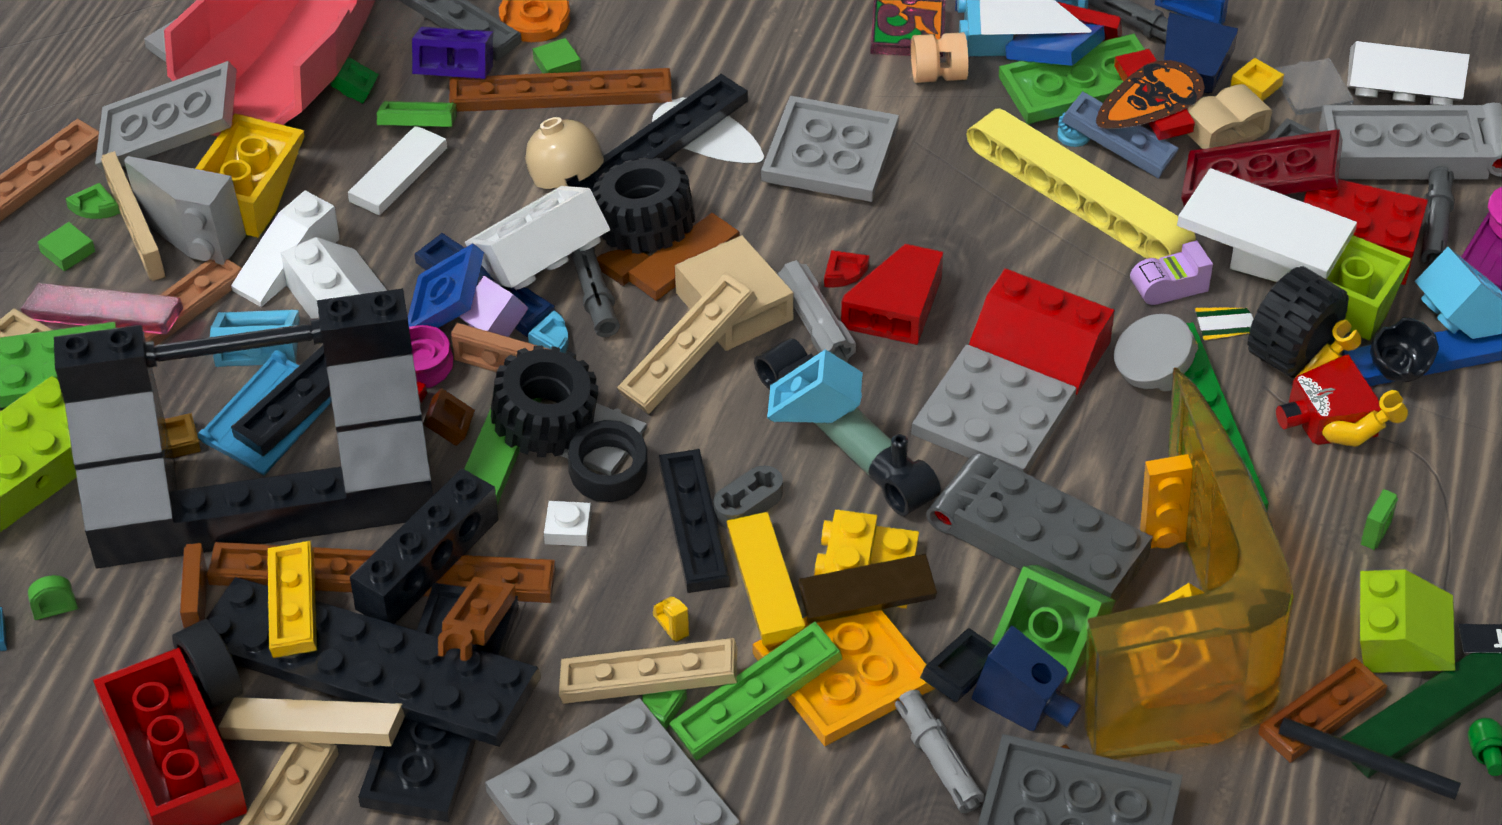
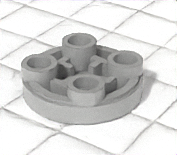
[1114,314,1198,391]

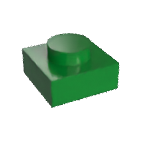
[330,57,379,104]

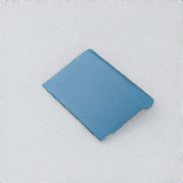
[197,350,332,476]

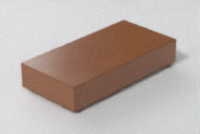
[180,543,208,629]

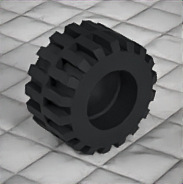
[593,157,695,254]
[1247,266,1349,378]
[490,345,598,457]

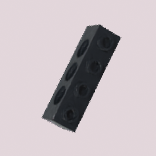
[350,468,499,624]

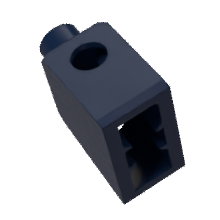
[1164,12,1238,94]
[971,625,1081,731]

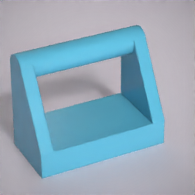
[210,310,300,367]

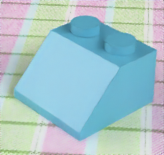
[1414,247,1502,339]

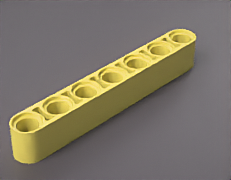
[966,108,1196,259]

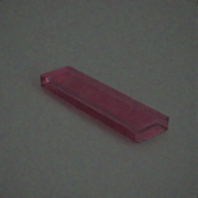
[21,283,183,334]

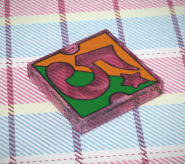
[870,0,946,57]

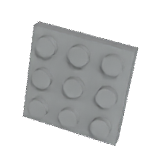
[761,96,899,202]
[911,344,1077,474]

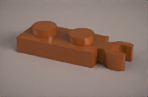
[438,576,515,661]

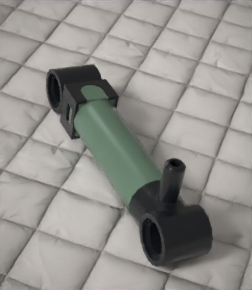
[754,337,941,516]

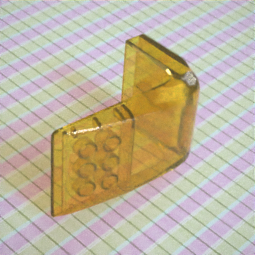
[1084,367,1294,760]

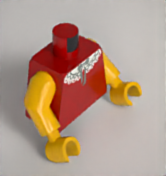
[1276,320,1408,447]

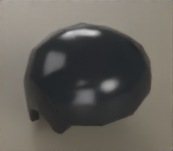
[1370,317,1439,382]

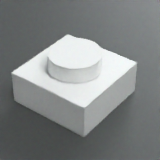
[544,501,592,546]

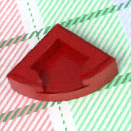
[824,250,870,288]

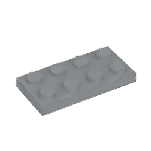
[95,61,237,173]

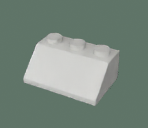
[1347,41,1470,105]
[465,186,610,290]
[280,237,408,319]

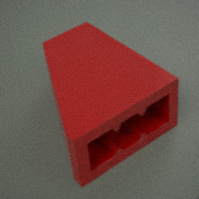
[841,244,943,345]

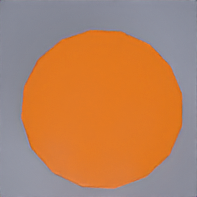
[499,0,571,42]

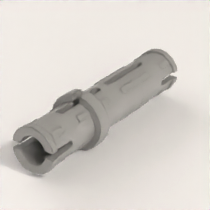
[895,690,985,813]

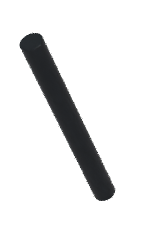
[1278,717,1461,800]

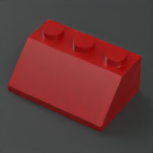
[969,268,1115,395]

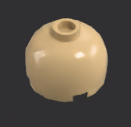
[525,117,604,189]

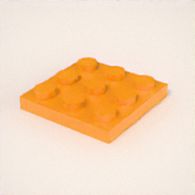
[753,610,936,747]

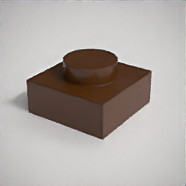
[423,388,475,446]

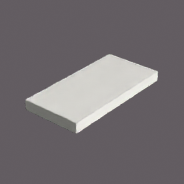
[1177,168,1357,279]

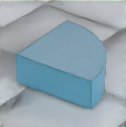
[528,311,569,353]

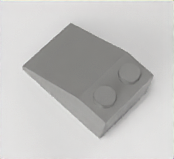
[124,156,246,265]

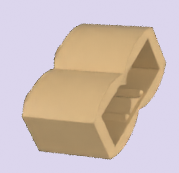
[1186,84,1272,149]

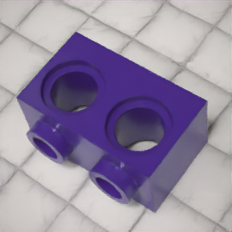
[412,27,493,79]

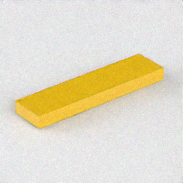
[726,512,805,646]

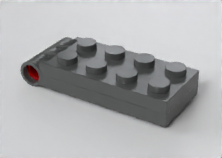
[926,454,1153,605]

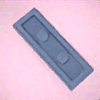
[1062,91,1179,179]

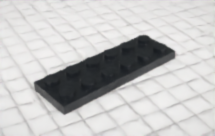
[358,583,519,822]

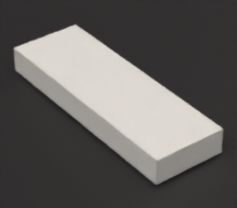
[348,126,447,216]

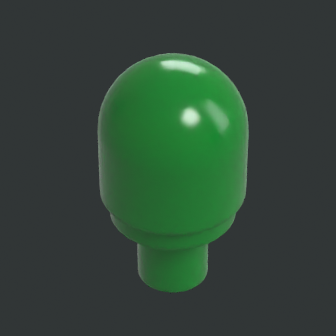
[1467,718,1502,776]

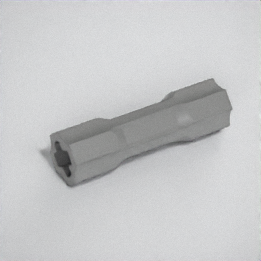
[777,260,856,362]

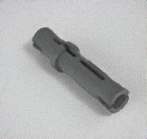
[1088,0,1168,42]
[1421,167,1455,266]
[570,247,620,337]

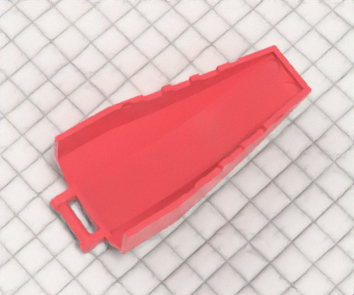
[164,0,375,137]

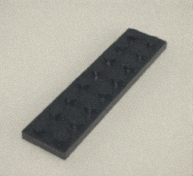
[206,577,541,747]

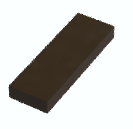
[798,554,937,624]

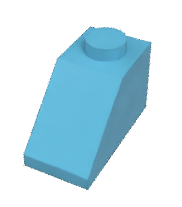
[767,349,863,423]

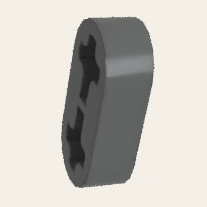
[713,465,783,528]

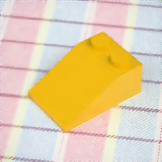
[195,113,305,238]

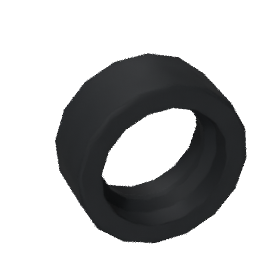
[568,420,648,502]
[172,619,242,709]

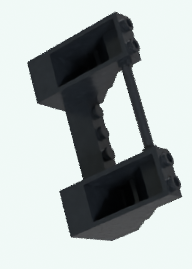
[54,288,433,569]

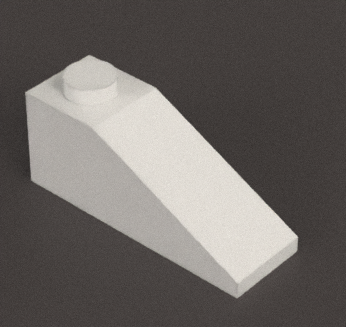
[231,190,340,307]

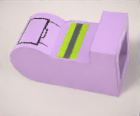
[1130,240,1213,305]

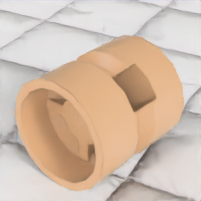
[911,32,968,83]

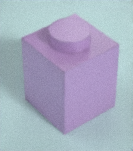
[459,276,528,337]

